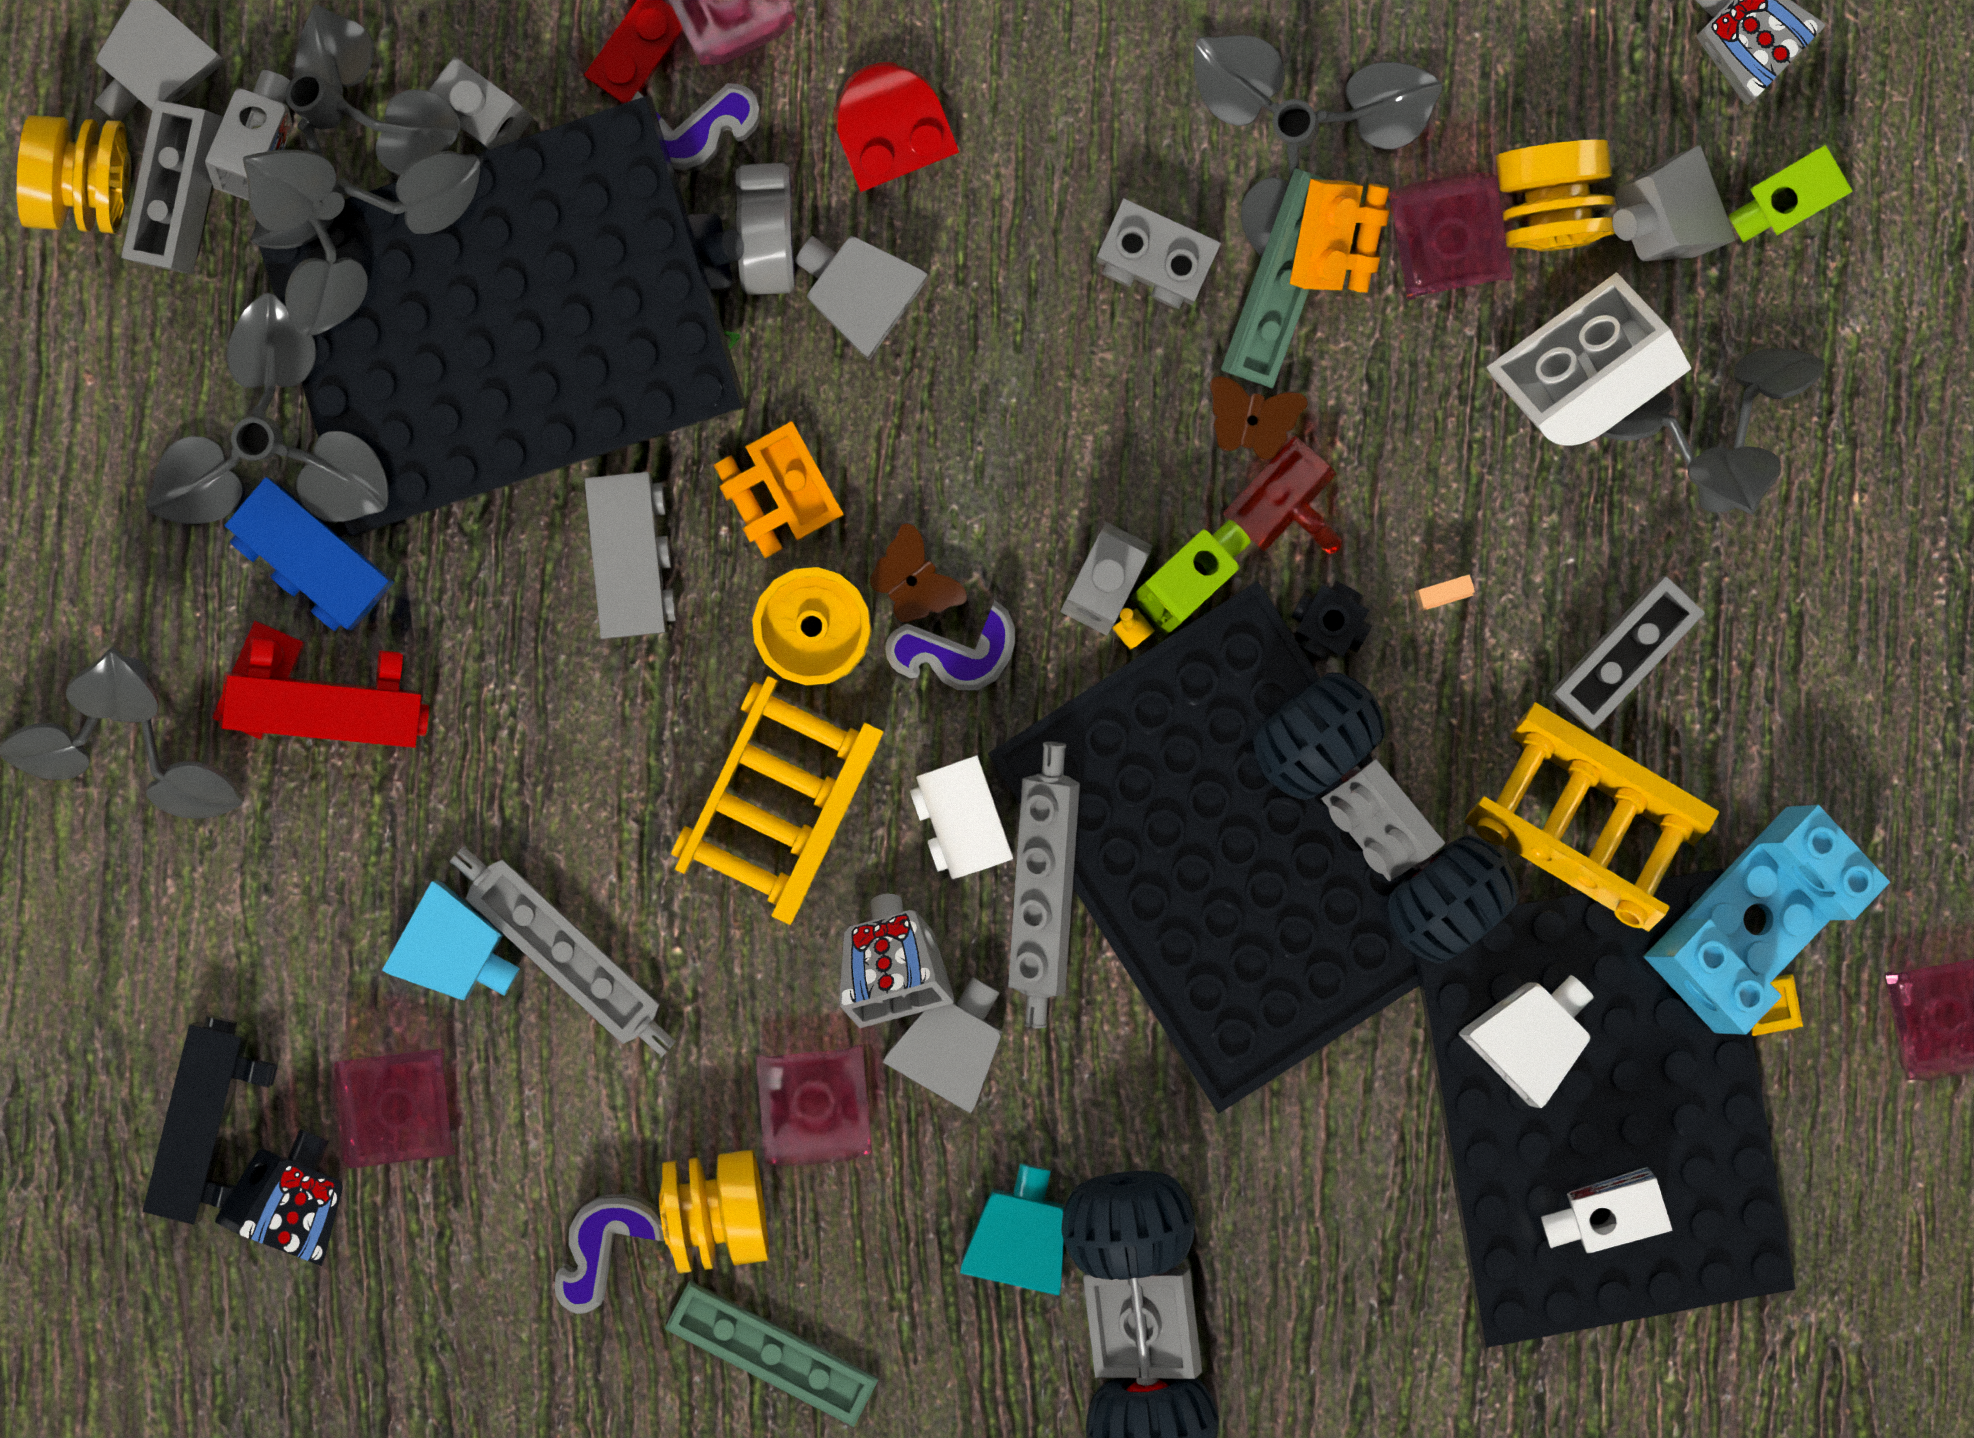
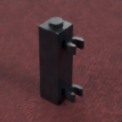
[142,1015,278,1225]

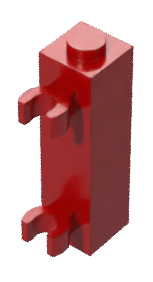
[219,637,429,748]

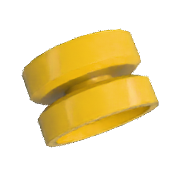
[752,567,872,686]

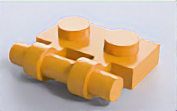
[1289,179,1390,293]
[713,421,844,559]

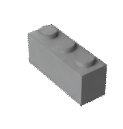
[121,100,223,275]
[584,472,676,639]
[1548,576,1705,730]

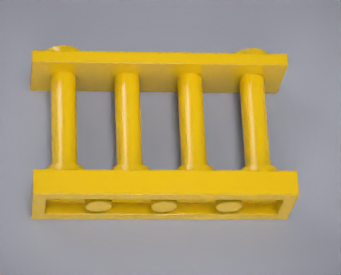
[671,676,885,925]
[1464,702,1719,932]

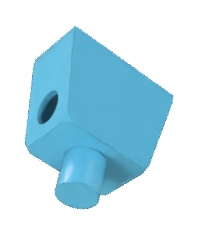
[382,880,520,1000]

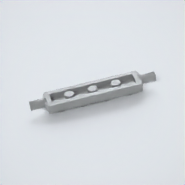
[1008,741,1080,1028]
[450,846,676,1058]

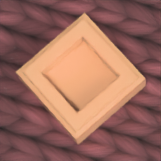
[1414,574,1475,611]

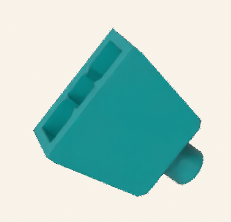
[960,1163,1065,1296]

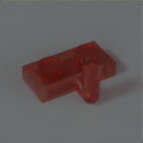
[1222,436,1342,554]

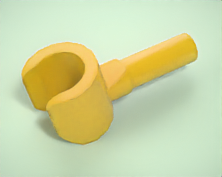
[1112,608,1155,650]

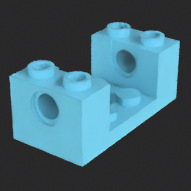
[1643,805,1890,1035]

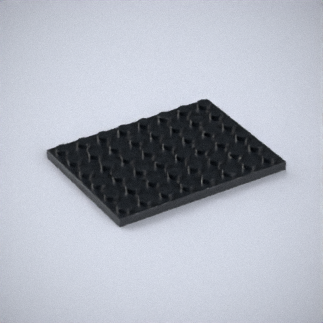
[259,96,747,536]
[988,581,1433,1114]
[1414,868,1796,1348]

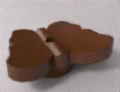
[1209,376,1308,460]
[870,523,967,623]

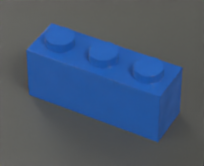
[224,477,394,631]

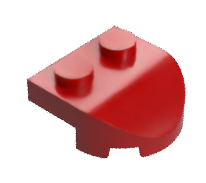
[833,62,959,192]

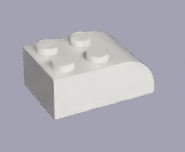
[1487,272,1692,445]
[910,755,1013,879]

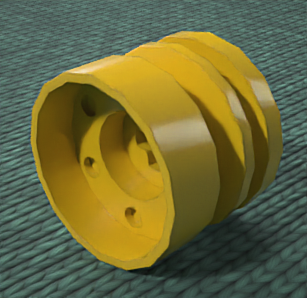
[17,115,131,234]
[1495,140,1616,251]
[659,1149,770,1274]

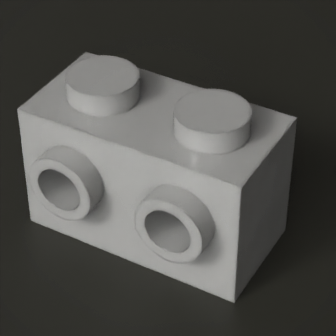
[1096,198,1221,309]

